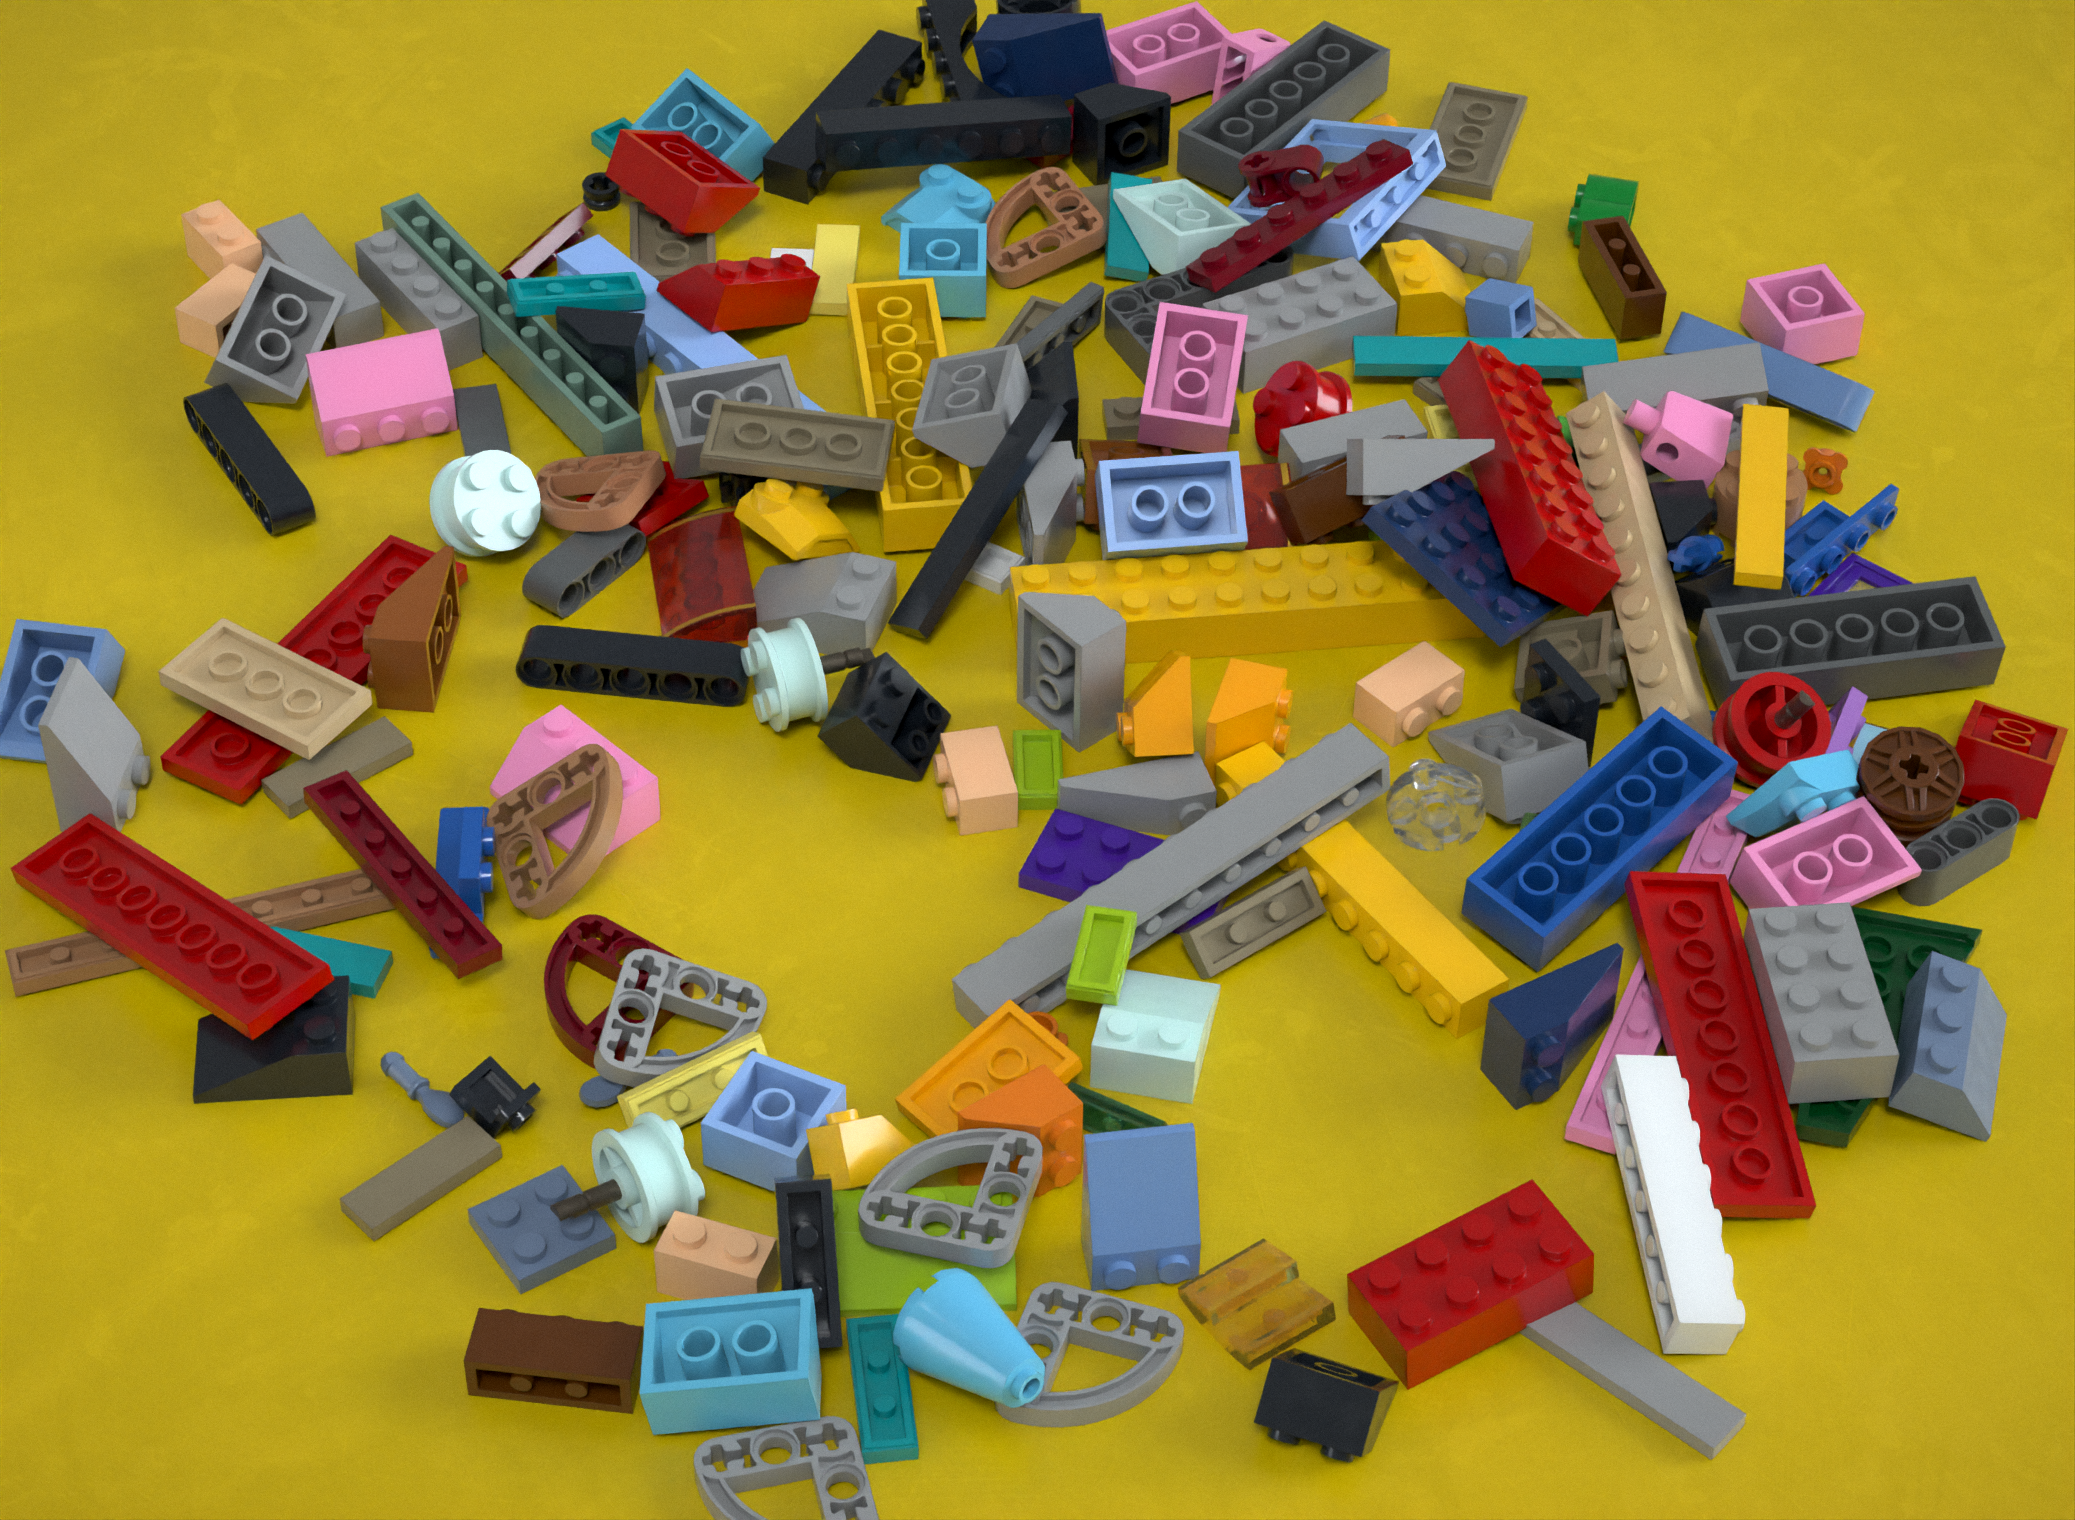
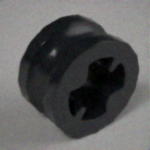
[582,172,621,211]

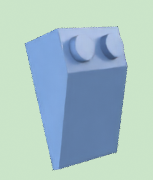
[0,619,125,764]
[1081,1123,1201,1291]

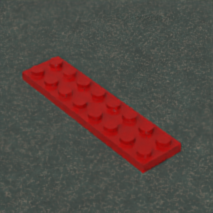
[160,534,468,805]
[10,813,334,1040]
[1624,871,1816,1218]

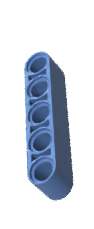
[1663,312,1875,433]

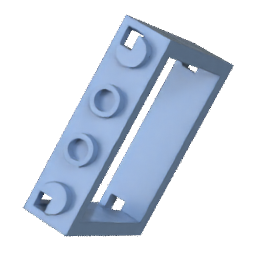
[1228,119,1446,261]

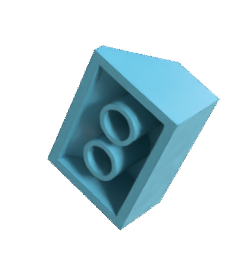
[631,68,775,181]
[639,1288,822,1435]

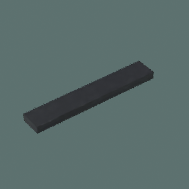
[888,398,1068,639]

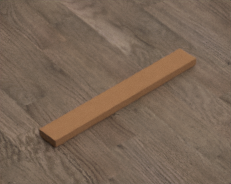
[5,869,396,997]

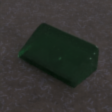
[1068,1082,1168,1134]

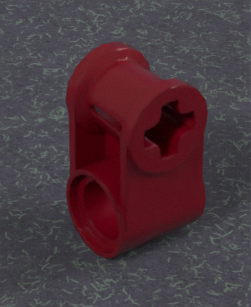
[1238,145,1324,208]

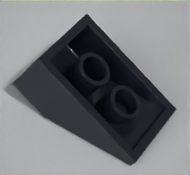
[193,975,355,1104]

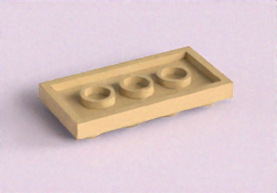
[158,618,372,760]

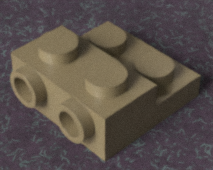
[1514,610,1628,705]

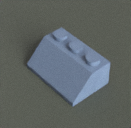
[1888,951,2007,1142]

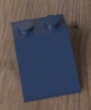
[972,13,1119,101]
[1480,943,1624,1110]

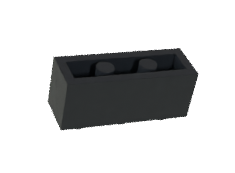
[774,1174,843,1348]

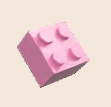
[1740,263,1865,364]

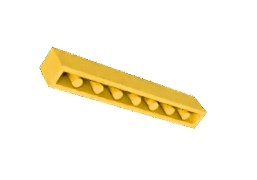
[1215,741,1510,1039]

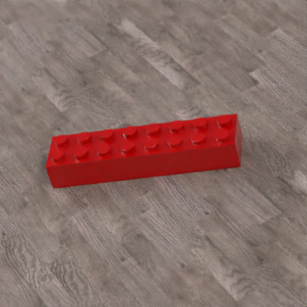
[1438,340,1622,617]

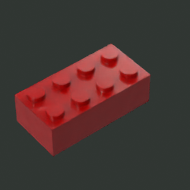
[1347,1179,1594,1390]

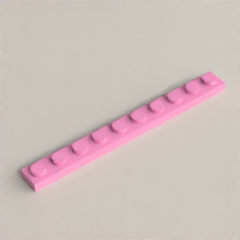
[1565,790,1750,1155]

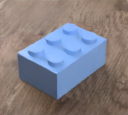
[1094,451,1248,560]

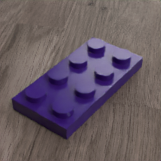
[1018,808,1230,935]

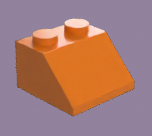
[958,1064,1083,1197]

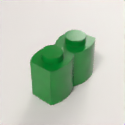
[1567,173,1639,245]

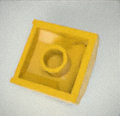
[734,479,860,561]

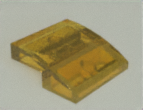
[1178,1238,1336,1371]

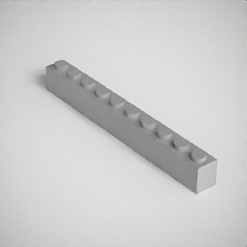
[952,723,1390,1029]

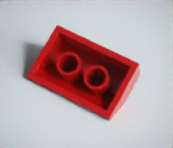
[605,129,760,237]
[656,254,820,332]

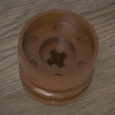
[1854,726,1964,849]

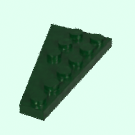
[1795,906,1983,1148]

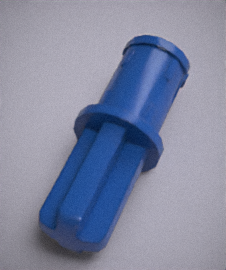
[1667,534,1724,573]

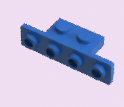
[1783,484,1899,597]
[429,807,496,958]

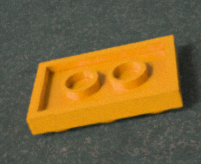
[895,999,1083,1138]

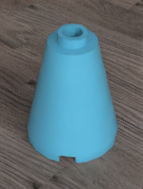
[893,1268,1045,1408]

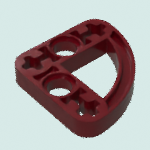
[544,914,694,1069]

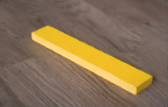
[1733,404,1789,590]

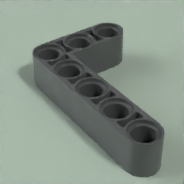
[1104,245,1294,385]

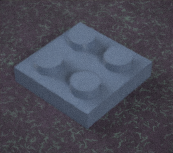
[467,1165,616,1294]

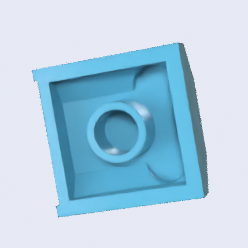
[881,164,996,233]
[1726,750,1860,837]

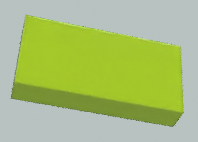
[1013,730,1063,810]
[1065,905,1137,1006]

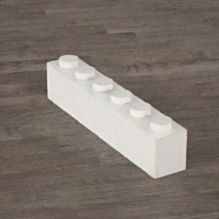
[1601,1054,1745,1354]

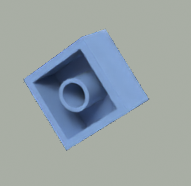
[701,1051,847,1192]

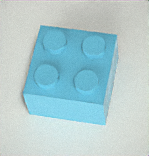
[899,223,987,319]

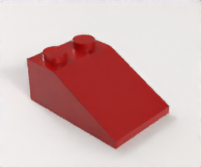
[1955,699,2068,820]

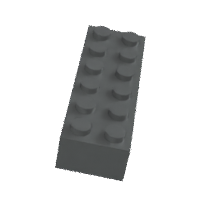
[1177,20,1390,199]
[1695,576,2006,709]

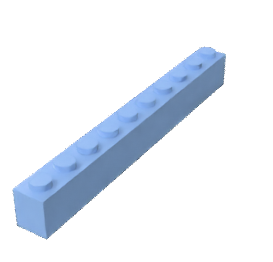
[556,234,852,501]

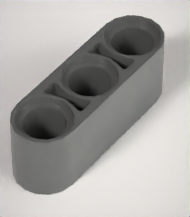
[522,524,646,618]
[1897,798,2020,906]

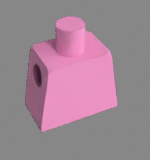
[1211,29,1291,105]
[1623,391,1733,489]

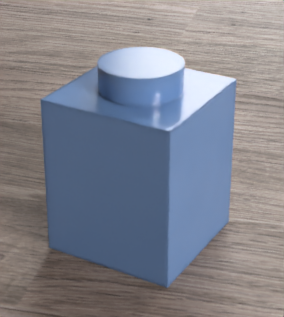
[1465,278,1537,338]

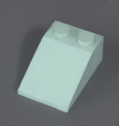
[1113,179,1251,275]
[1090,969,1221,1104]

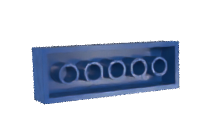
[1461,706,1738,972]

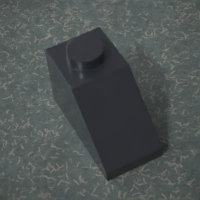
[1649,480,1718,575]

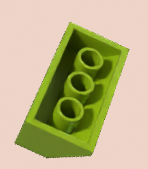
[832,1185,1017,1317]

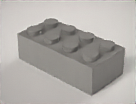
[1202,256,1397,394]
[1743,902,1899,1104]

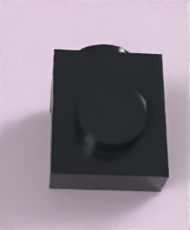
[449,1056,541,1139]

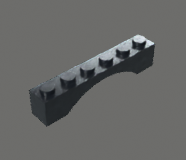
[916,0,1009,162]

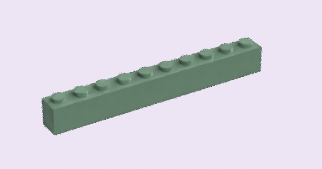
[380,193,643,456]

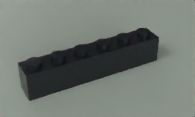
[762,30,925,205]
[815,94,1072,172]

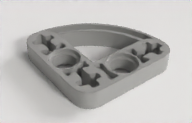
[594,948,767,1087]
[858,1128,1043,1268]
[994,1282,1184,1427]
[694,1416,879,1520]

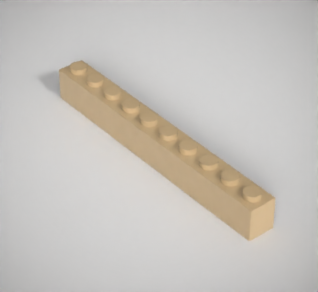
[1566,391,1714,744]

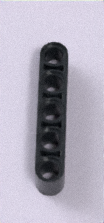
[183,383,316,536]
[515,625,750,707]

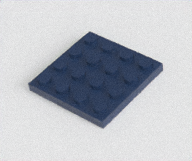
[1362,471,1567,647]

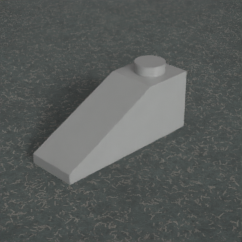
[1346,439,1495,505]
[1057,751,1217,835]

